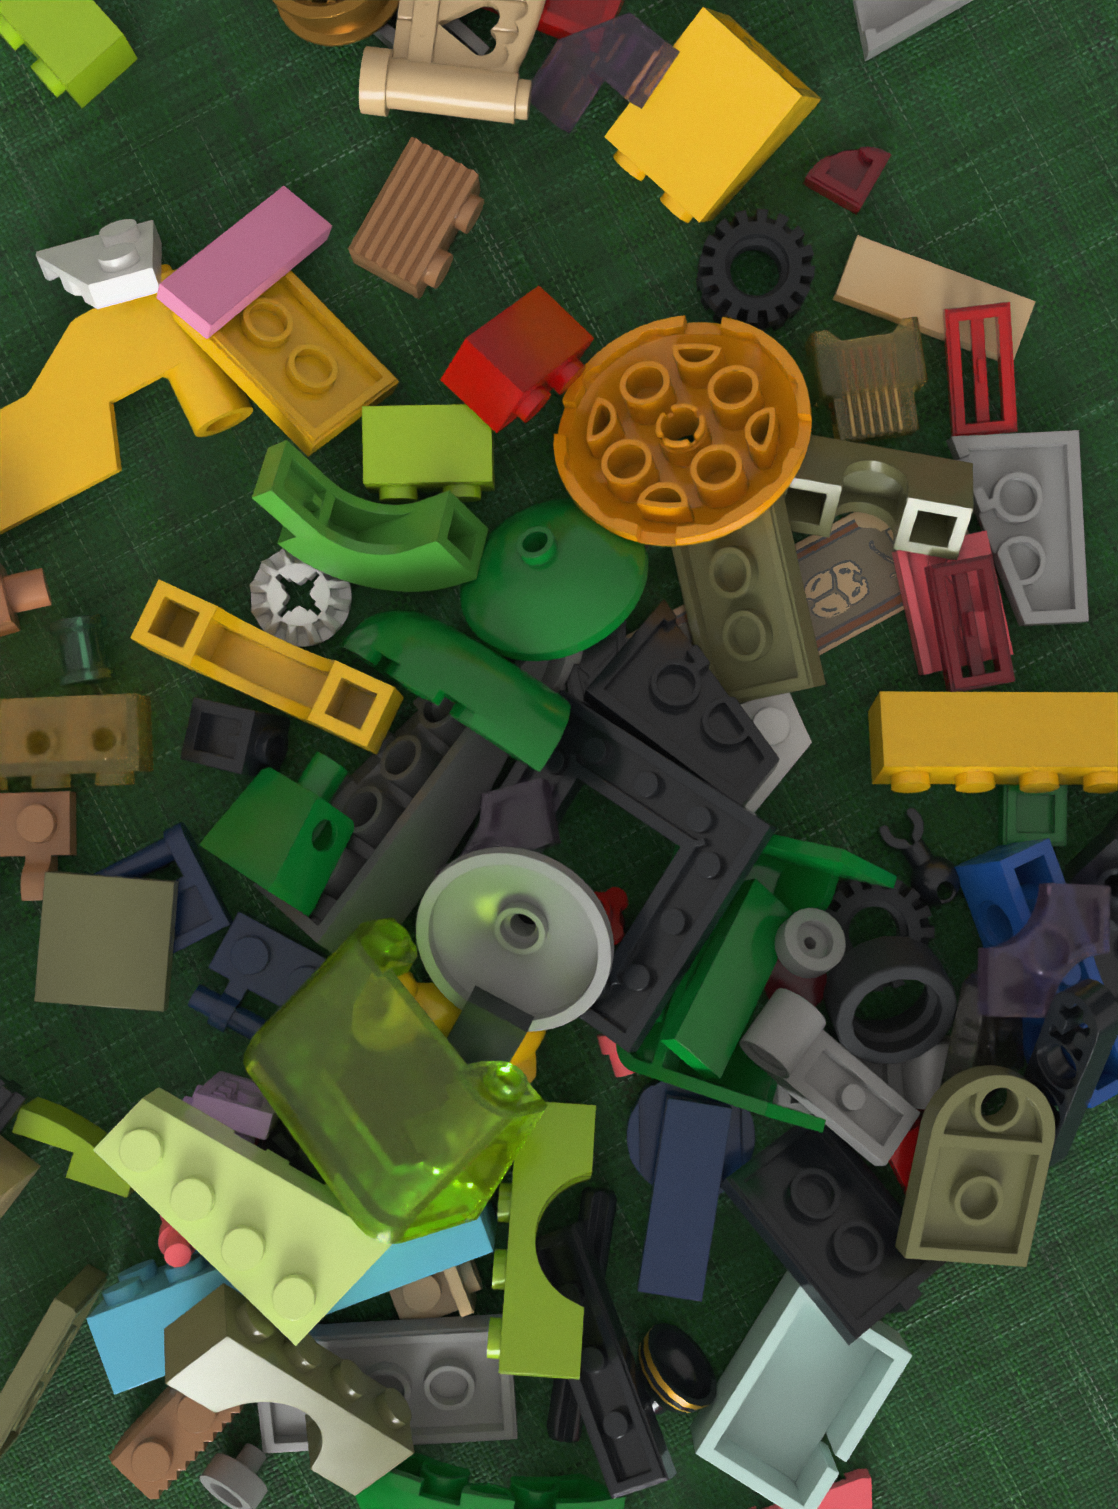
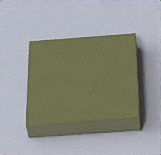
[34,871,179,1012]

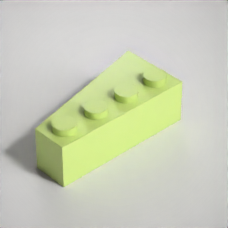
[93,1087,400,1346]

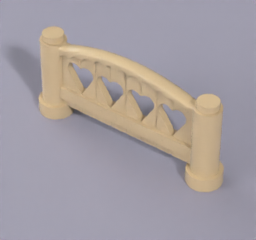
[359,0,546,124]

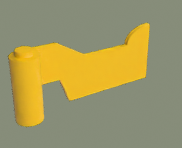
[0,264,253,535]

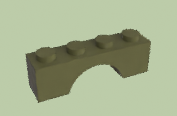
[164,1283,414,1496]

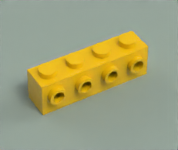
[868,691,1118,793]

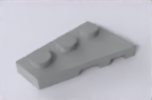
[946,430,1089,626]

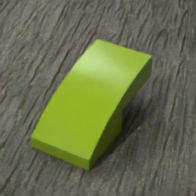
[12,1097,135,1197]

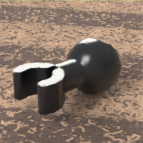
[877,808,961,906]

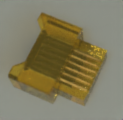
[805,317,928,443]

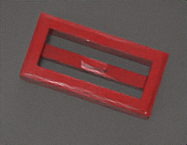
[943,302,1018,436]

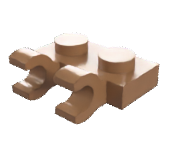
[0,791,77,901]

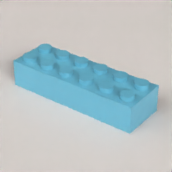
[86,1153,498,1395]

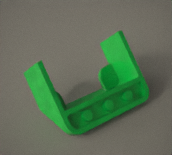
[616,834,897,1133]

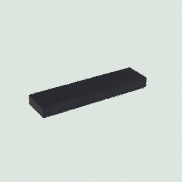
[536,1220,677,1499]

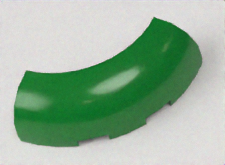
[341,609,571,772]
[355,1451,626,1509]

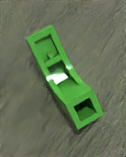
[252,440,488,592]

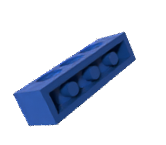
[954,838,1118,1108]

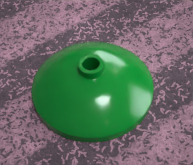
[460,498,648,661]

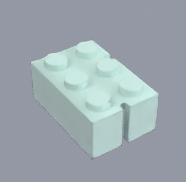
[690,1270,913,1509]

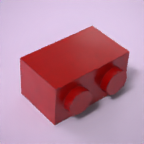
[440,285,594,433]

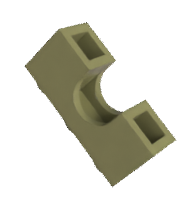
[783,435,974,560]

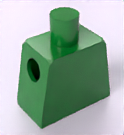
[200,751,354,917]

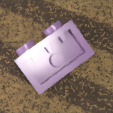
[182,1071,292,1144]

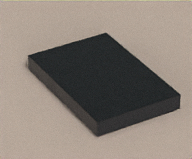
[720,1114,947,1345]

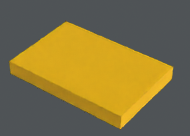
[172,270,399,457]

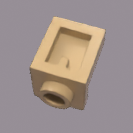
[389,1259,483,1320]

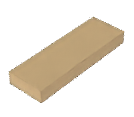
[832,235,1036,361]

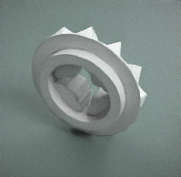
[250,548,352,647]

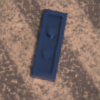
[637,1094,732,1302]

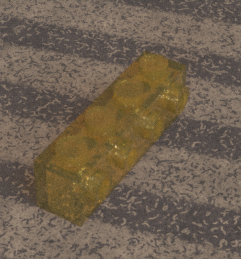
[0,693,153,790]

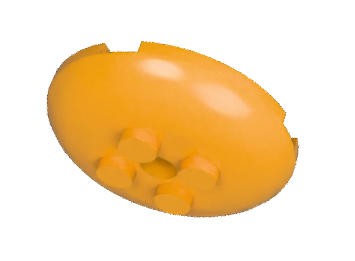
[553,315,812,546]

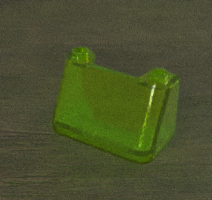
[243,917,548,1244]

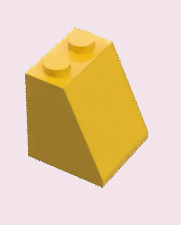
[604,7,821,223]

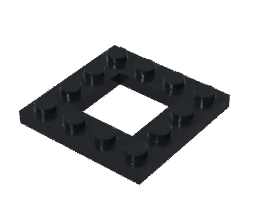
[457,689,777,1052]

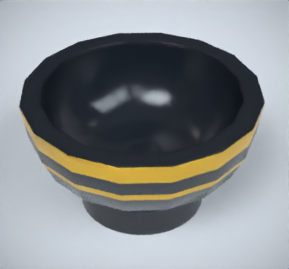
[636,1323,716,1415]

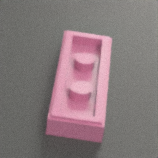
[156,186,332,339]

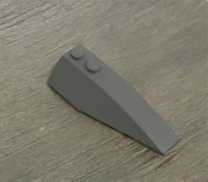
[253,639,549,972]

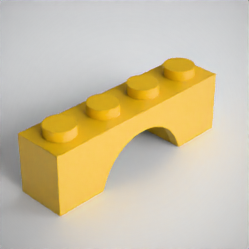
[130,580,404,755]

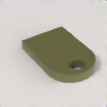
[895,1065,1055,1267]

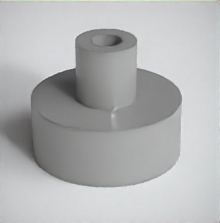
[775,908,846,978]
[200,1443,268,1509]

